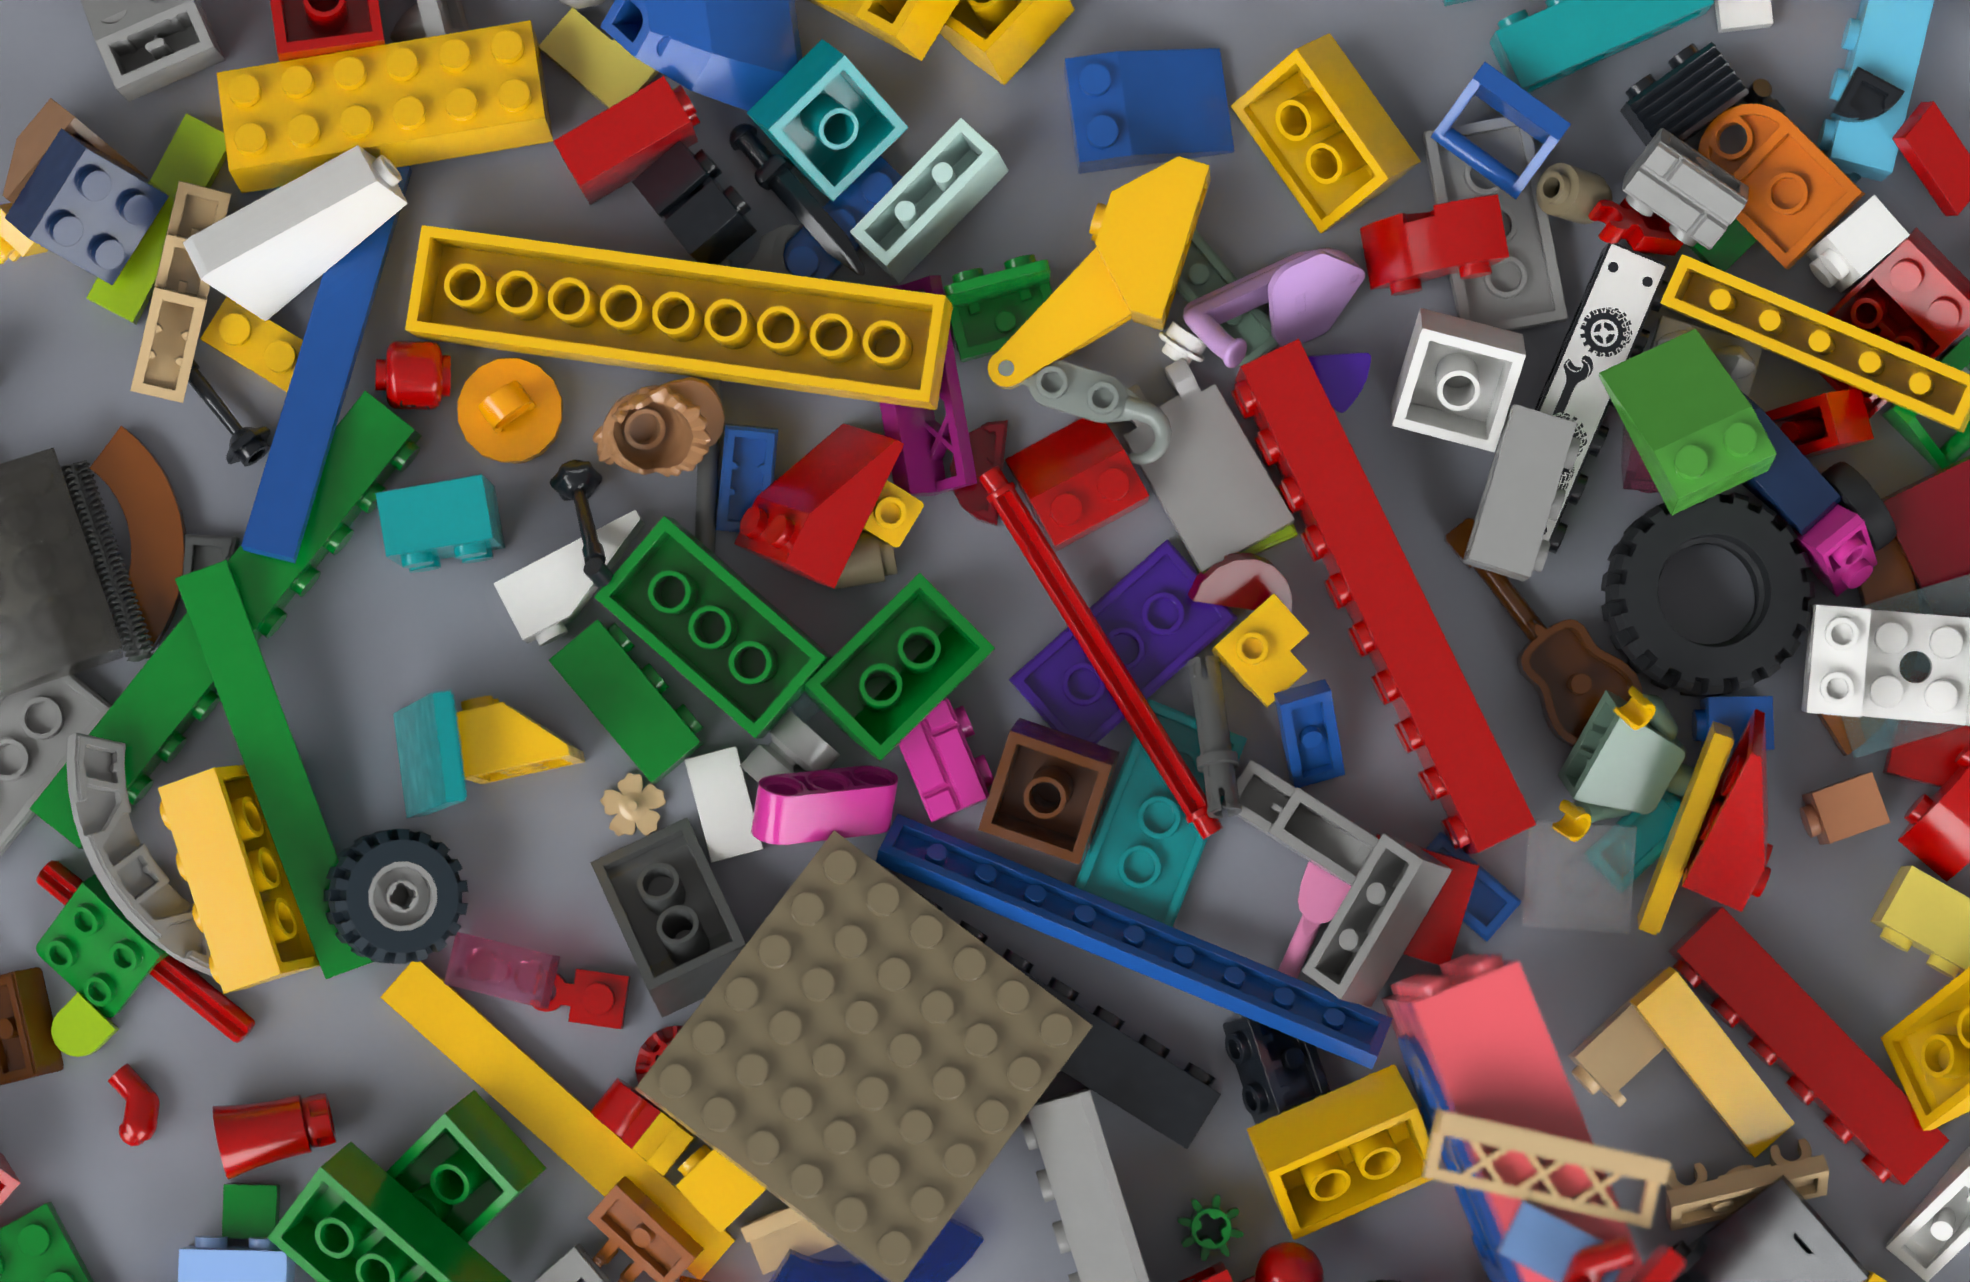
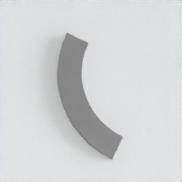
[66,732,213,977]

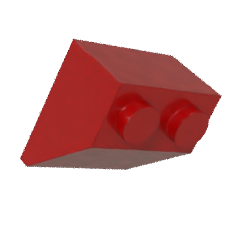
[1005,418,1149,552]

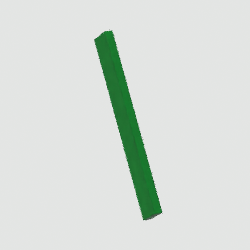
[175,559,374,979]

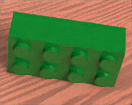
[594,516,832,739]
[267,1141,512,1282]

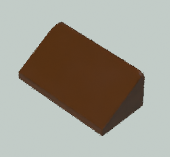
[0,967,64,1086]

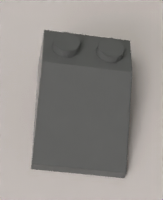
[590,818,746,1018]

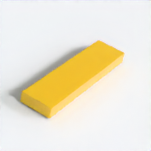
[1637,721,1734,935]
[1629,966,1795,1158]

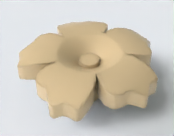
[600,773,666,836]

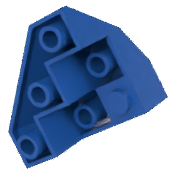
[600,0,802,111]

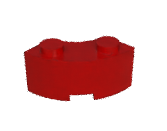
[1360,194,1509,296]
[1897,742,1970,882]

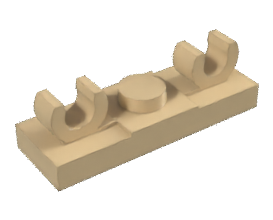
[1666,1138,1829,1231]

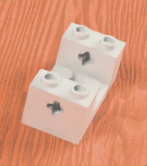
[1801,604,1970,726]

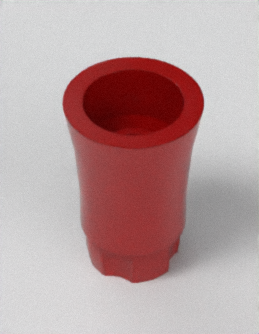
[212,1093,337,1180]

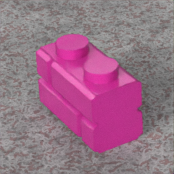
[899,698,994,823]

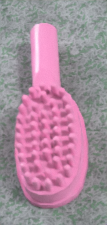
[1278,862,1351,979]

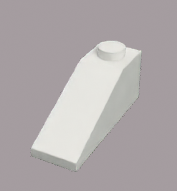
[493,509,645,646]
[1886,1146,1970,1282]

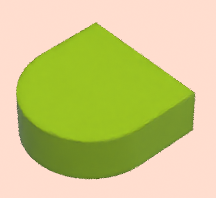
[51,992,119,1057]

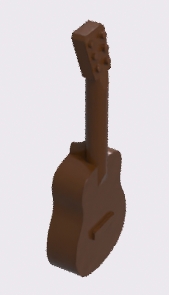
[1444,518,1643,747]

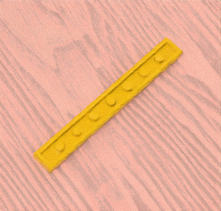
[380,961,736,1281]

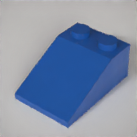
[1064,48,1235,174]

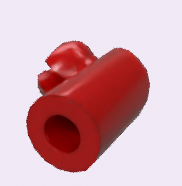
[108,1063,160,1146]
[1561,1236,1635,1282]

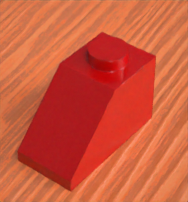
[1765,388,1874,458]

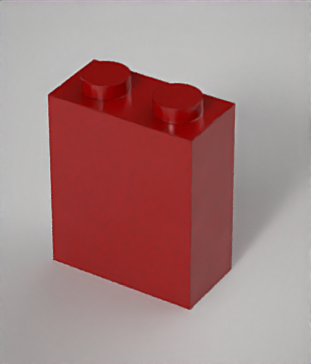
[553,76,701,205]

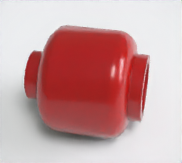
[375,341,451,410]

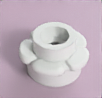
[1159,320,1207,366]

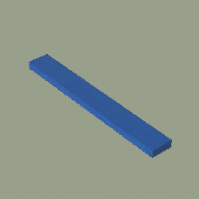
[241,166,412,564]

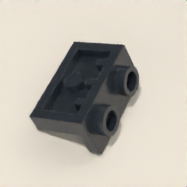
[1223,1017,1331,1124]

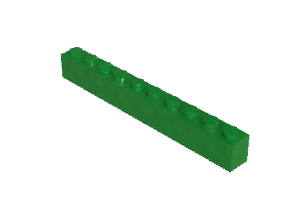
[29,390,422,849]

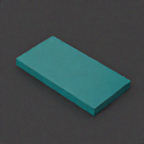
[393,690,467,819]
[1074,699,1248,927]

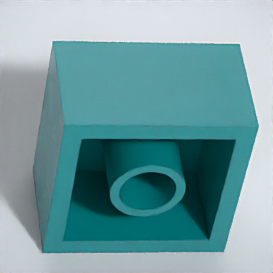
[747,39,909,201]
[376,474,505,573]

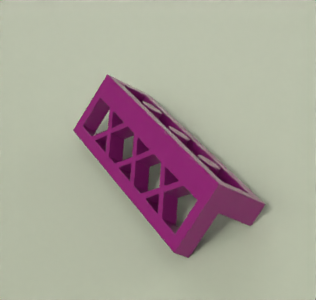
[879,275,977,497]

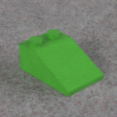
[1599,328,1777,516]

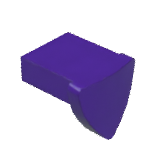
[1307,352,1371,413]

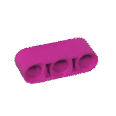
[751,765,898,845]

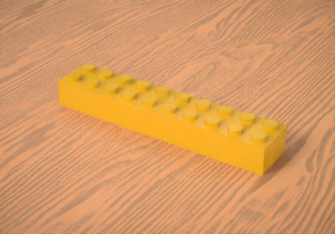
[405,225,953,410]

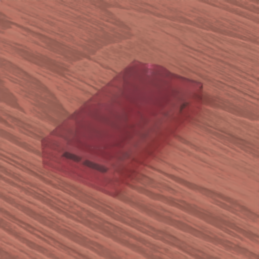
[444,932,560,1009]

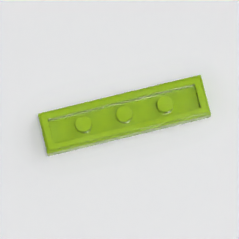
[86,113,227,325]

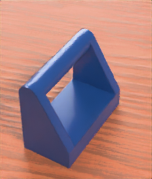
[1430,62,1571,199]

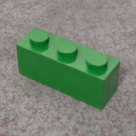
[548,619,704,785]

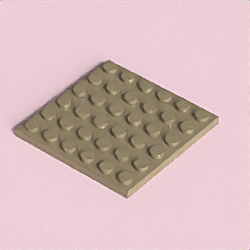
[635,830,1092,1282]

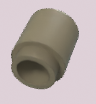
[1536,163,1612,224]
[835,531,898,590]

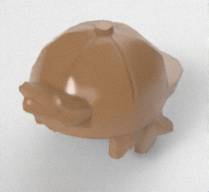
[593,377,725,477]

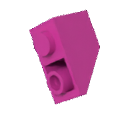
[1793,504,1878,597]

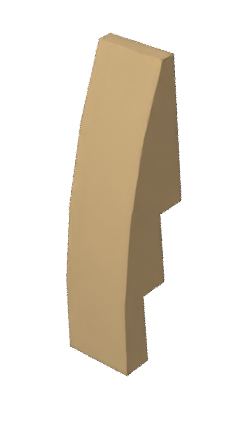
[130,181,231,403]

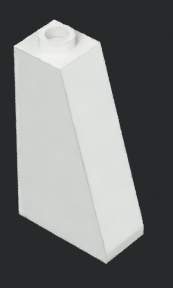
[183,145,408,321]

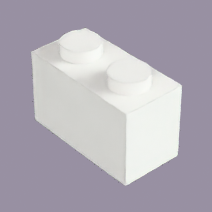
[1806,195,1910,293]

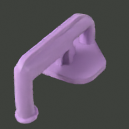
[1183,248,1365,368]

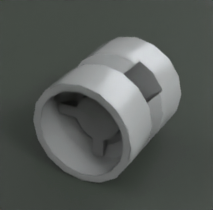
[740,710,841,783]

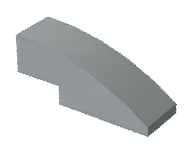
[1221,760,1379,887]

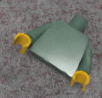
[1551,686,1694,842]

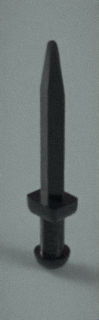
[729,123,866,276]

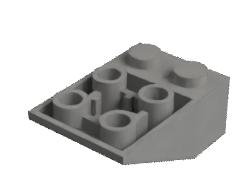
[81,0,225,102]

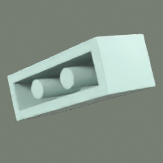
[850,118,1009,284]

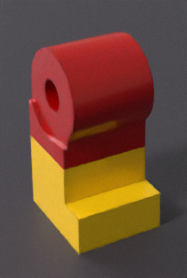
[590,1078,696,1176]

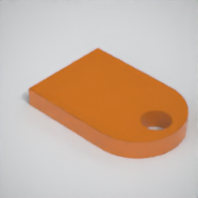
[1698,104,1865,270]

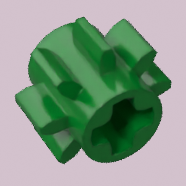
[1177,1193,1244,1261]

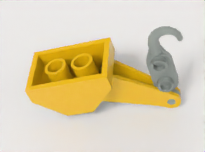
[988,156,1211,465]

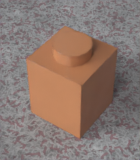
[1799,772,1890,845]

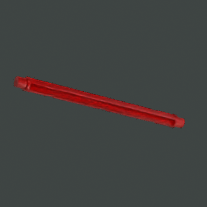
[978,466,1223,840]

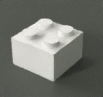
[1390,308,1526,453]

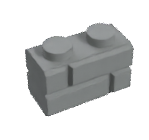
[1622,128,1749,250]

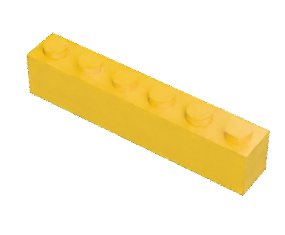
[1660,254,1970,433]

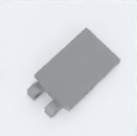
[1123,358,1295,573]

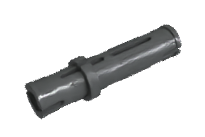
[1186,656,1242,818]

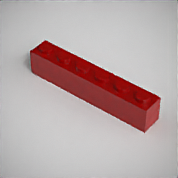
[1668,906,1950,1186]

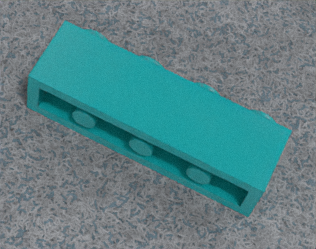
[1489,0,1714,93]

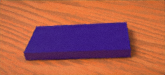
[1009,539,1238,744]

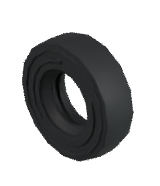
[1821,461,1897,552]

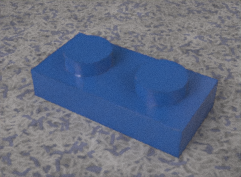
[1274,679,1345,788]

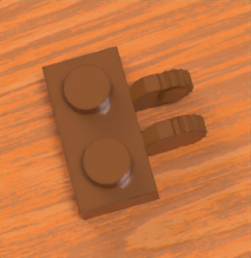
[587,1176,704,1282]

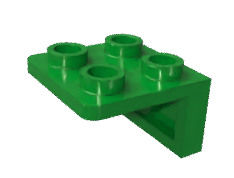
[944,254,1053,363]
[36,874,168,1018]

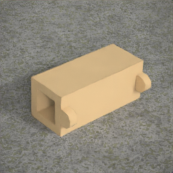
[1568,969,1665,1108]

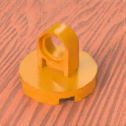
[457,358,563,464]

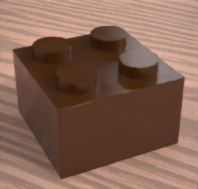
[978,718,1120,865]

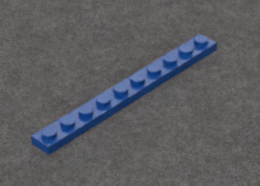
[875,814,1393,1069]

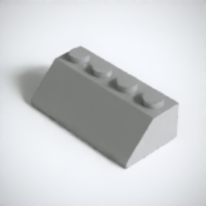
[1021,1087,1149,1282]

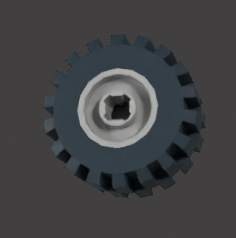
[323,829,468,964]

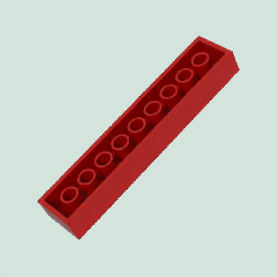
[1231,338,1537,855]

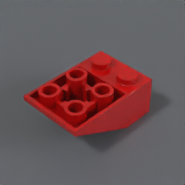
[1817,227,1970,419]

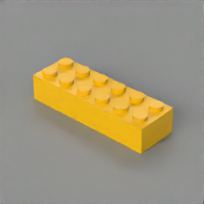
[216,20,554,193]

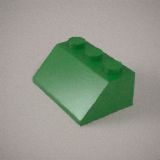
[805,573,995,762]

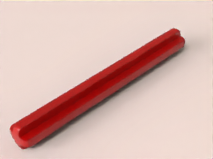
[36,860,255,1043]

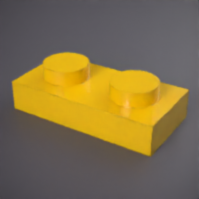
[200,296,303,392]

